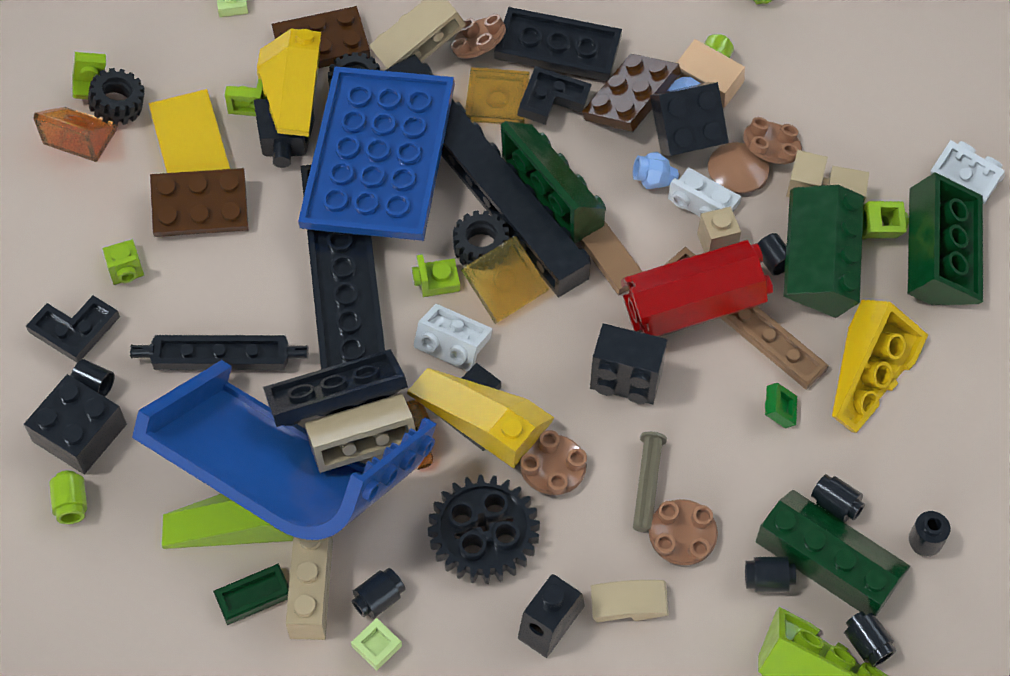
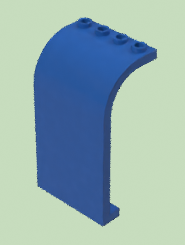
[132,360,437,540]

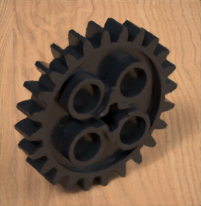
[428,474,540,584]

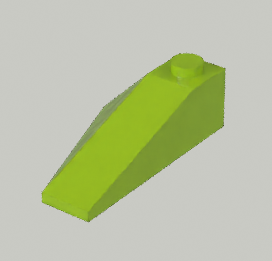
[162,494,293,549]
[758,607,888,676]

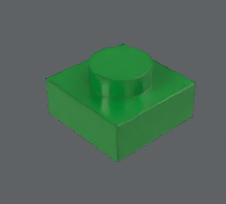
[765,383,798,428]

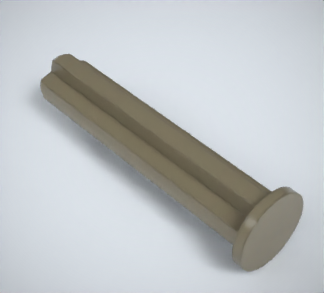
[633,431,667,532]

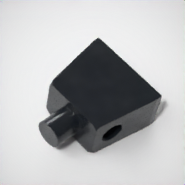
[254,99,315,168]
[518,574,585,658]

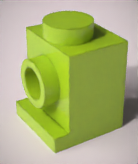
[862,201,909,240]

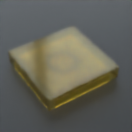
[465,67,530,124]
[461,236,549,324]

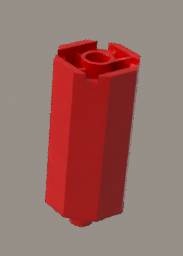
[621,240,773,337]

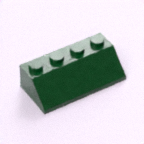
[501,121,606,243]
[907,172,983,305]
[783,185,864,318]
[755,490,910,616]

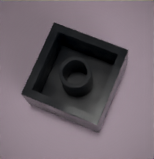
[650,82,729,156]
[590,323,668,404]
[24,374,127,475]

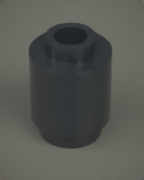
[811,474,865,523]
[909,511,951,556]
[745,556,796,592]
[352,568,406,619]
[844,611,896,667]

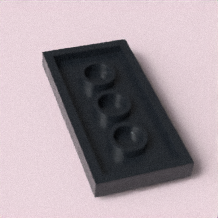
[494,7,622,81]
[263,349,408,427]

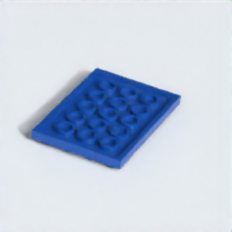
[298,67,455,241]

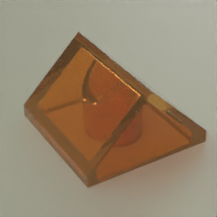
[33,107,118,162]

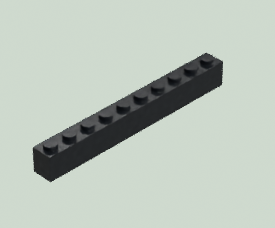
[385,54,591,298]

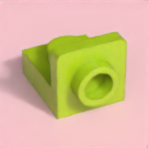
[72,52,106,99]
[225,78,267,116]
[102,239,145,285]
[412,254,460,297]

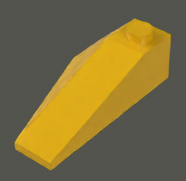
[257,29,321,137]
[832,300,928,433]
[407,368,554,469]

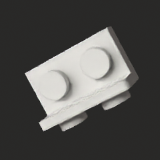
[930,140,1005,204]
[668,167,741,218]
[414,304,493,371]

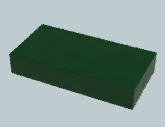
[213,563,289,625]

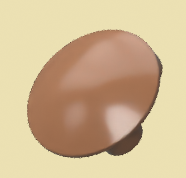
[450,14,506,59]
[743,117,802,164]
[708,142,769,193]
[519,430,587,495]
[649,499,718,565]

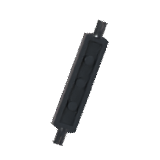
[130,335,309,370]

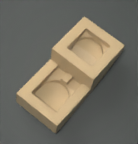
[591,580,669,623]

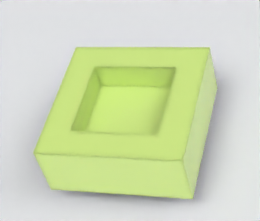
[217,0,248,17]
[351,618,402,671]

